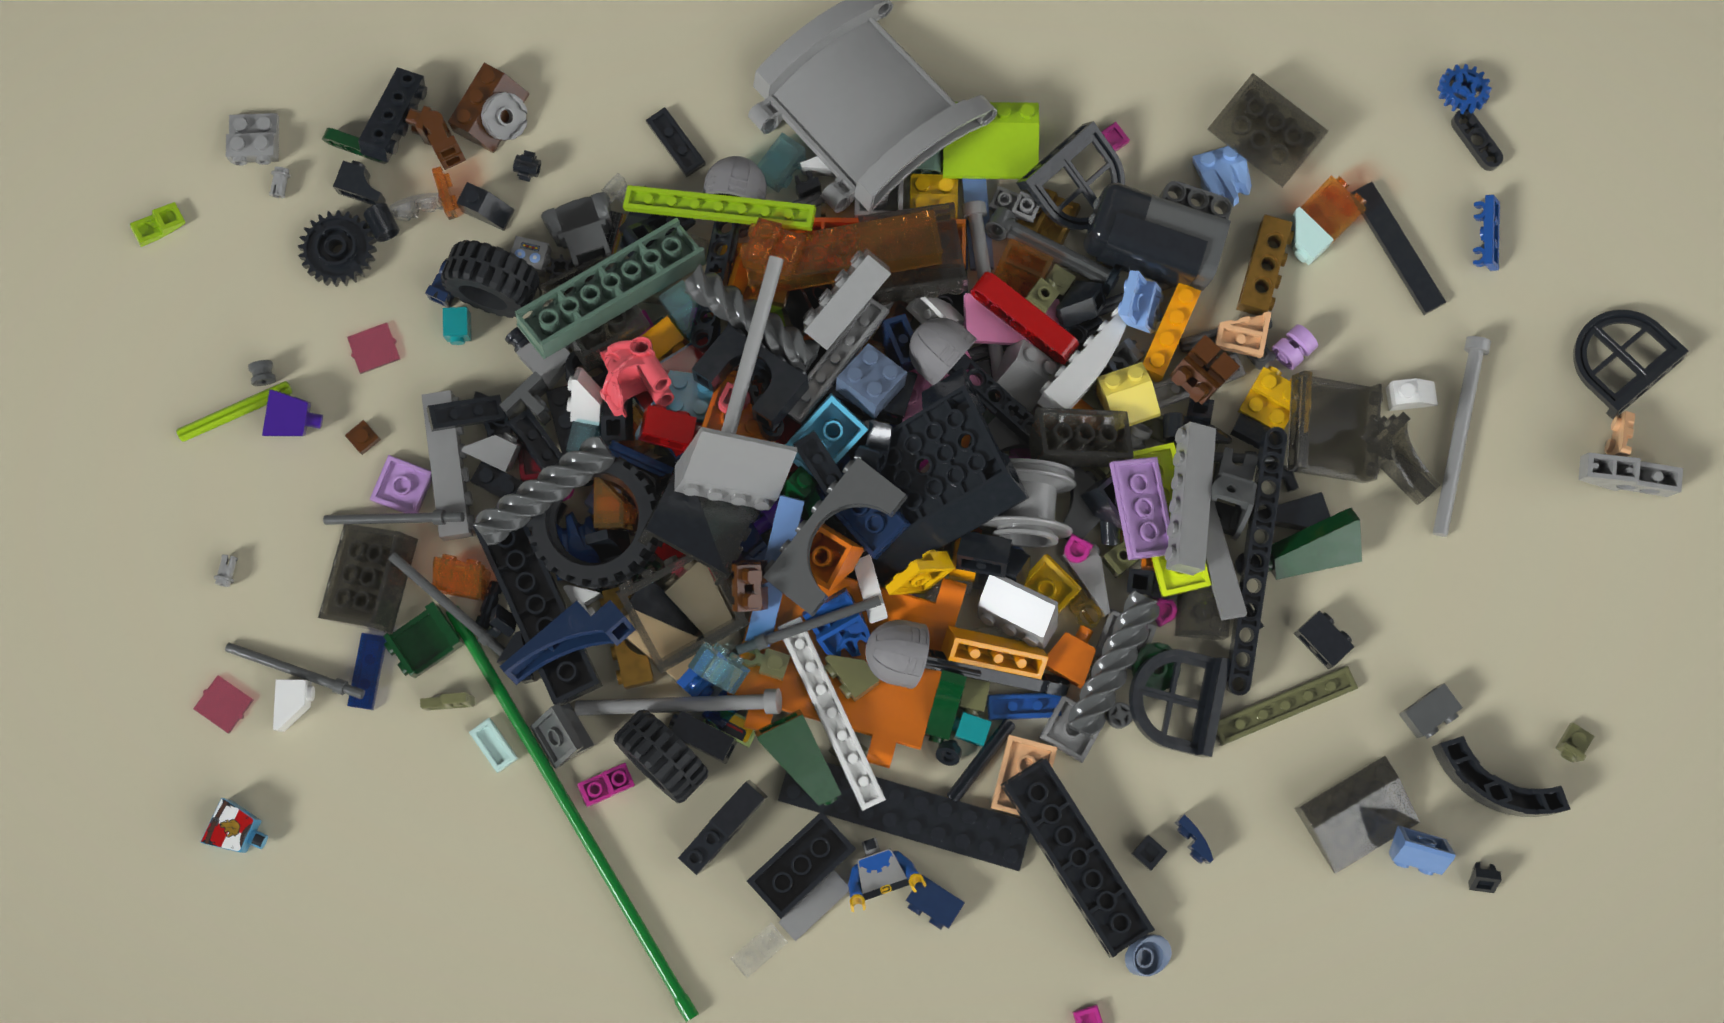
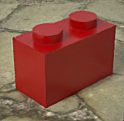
[638,404,697,452]

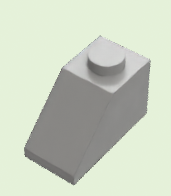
[462,432,523,472]

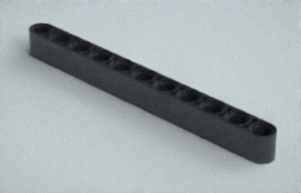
[1226,427,1287,696]

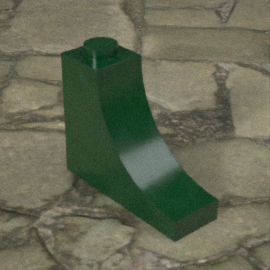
[925,670,967,744]

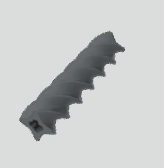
[684,264,821,372]
[473,436,615,546]
[1067,591,1160,740]

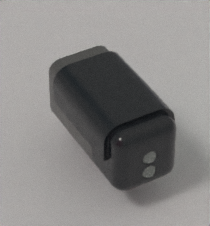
[1084,181,1232,292]

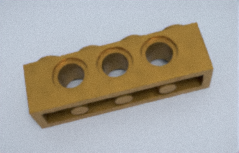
[1236,214,1294,316]

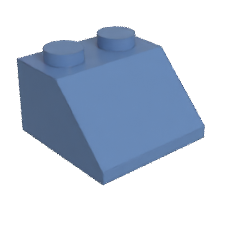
[1389,825,1456,875]

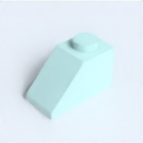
[1291,206,1334,265]

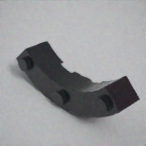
[1432,736,1571,817]

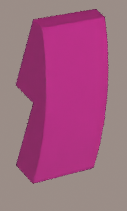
[577,763,635,807]

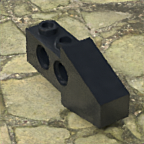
[678,780,768,875]

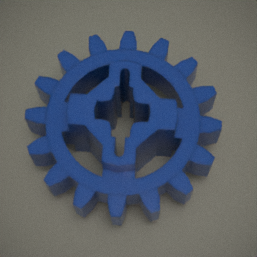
[1437,64,1491,114]

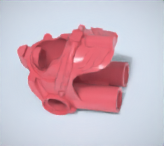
[600,336,674,418]

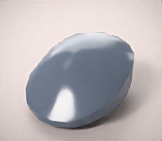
[1125,934,1172,977]

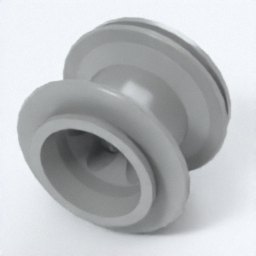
[979,458,1076,547]

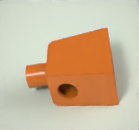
[1045,625,1096,689]

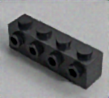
[358,67,427,163]

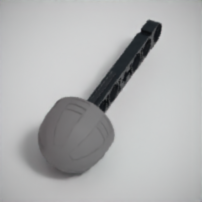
[691,156,767,353]
[909,318,1079,471]
[866,620,1070,696]

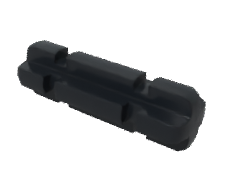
[476,581,502,629]

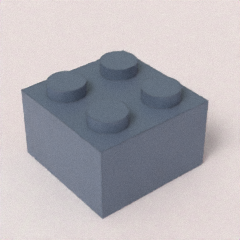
[836,343,907,419]

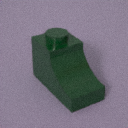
[779,466,821,521]

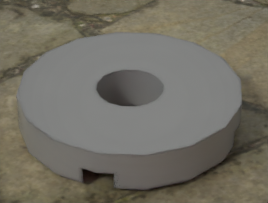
[481,92,528,140]

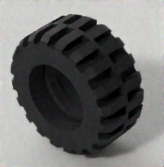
[441,240,540,318]
[614,709,709,803]

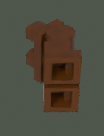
[406,106,466,170]
[1169,335,1240,405]
[732,560,768,612]

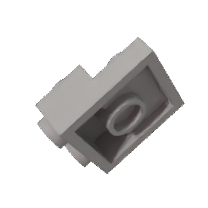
[226,113,279,166]

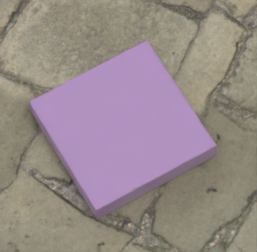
[370,455,432,513]

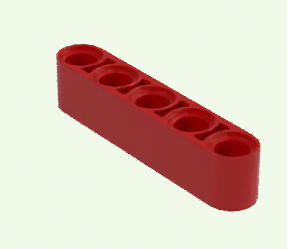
[971,271,1079,364]

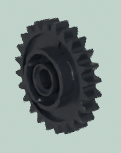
[298,210,377,287]

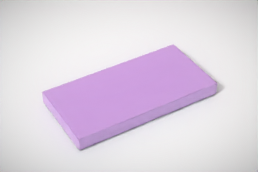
[1109,457,1170,560]

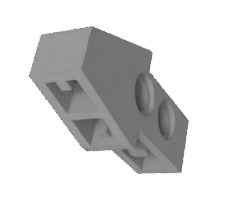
[1579,453,1683,497]

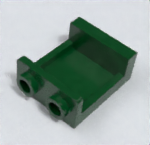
[383,601,464,678]

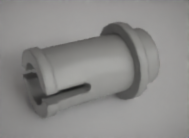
[269,167,291,199]
[214,554,238,587]

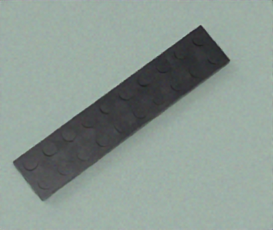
[778,762,1030,872]

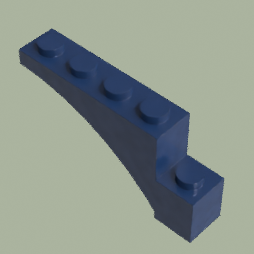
[499,600,636,685]

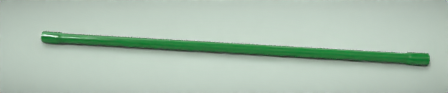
[446,605,699,1022]

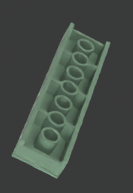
[515,218,706,359]

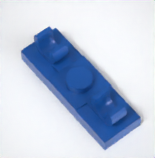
[1473,194,1500,271]

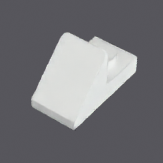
[563,585,603,616]

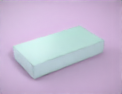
[469,718,519,773]

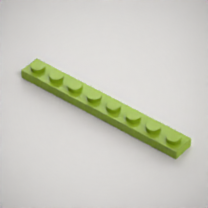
[623,185,816,231]

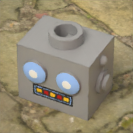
[510,236,552,277]

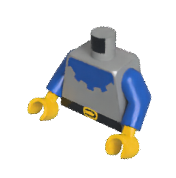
[848,837,926,912]

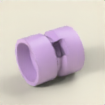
[1271,324,1318,370]

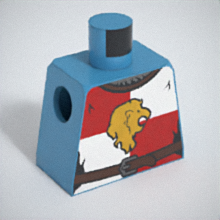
[200,798,268,853]

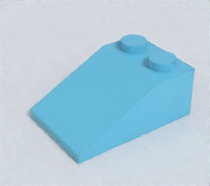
[785,393,868,478]

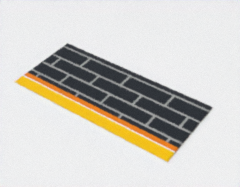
[605,211,627,254]

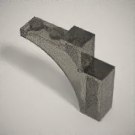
[1361,412,1440,505]

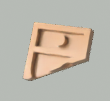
[1215,312,1272,358]

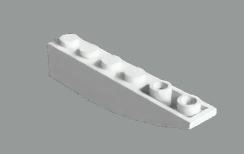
[1037,307,1127,421]

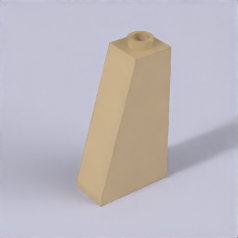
[620,607,715,681]

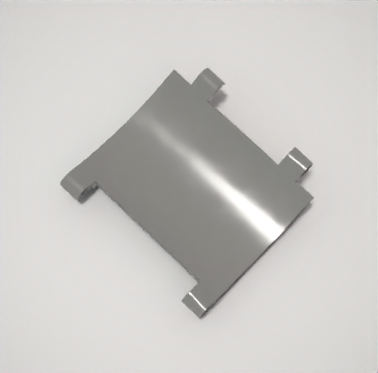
[748,0,997,213]

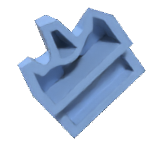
[1193,143,1252,207]
[1118,270,1164,334]

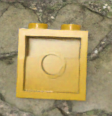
[909,174,958,219]
[1237,366,1306,430]
[885,549,955,595]

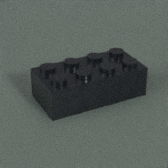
[747,811,856,919]

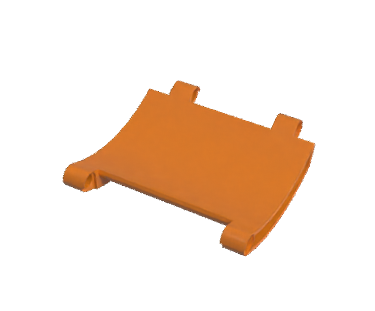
[727,577,967,768]

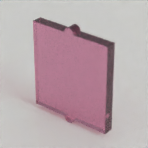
[347,323,401,374]
[193,675,254,734]

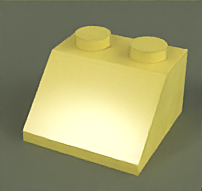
[1096,362,1161,431]

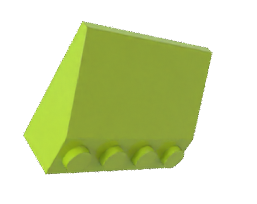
[943,102,1039,179]

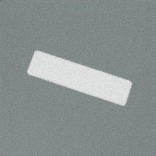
[854,549,888,623]

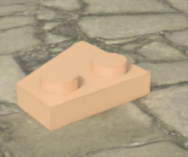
[1604,411,1635,457]

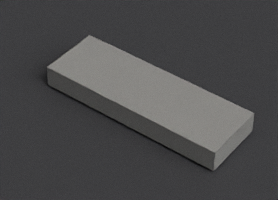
[778,870,849,941]

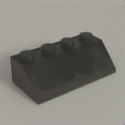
[1028,407,1134,468]

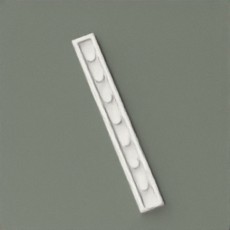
[778,617,886,811]

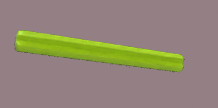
[176,381,292,442]

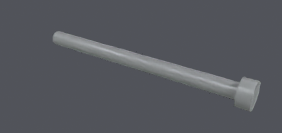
[962,200,1004,401]
[721,255,784,434]
[1433,336,1491,537]
[575,688,782,716]

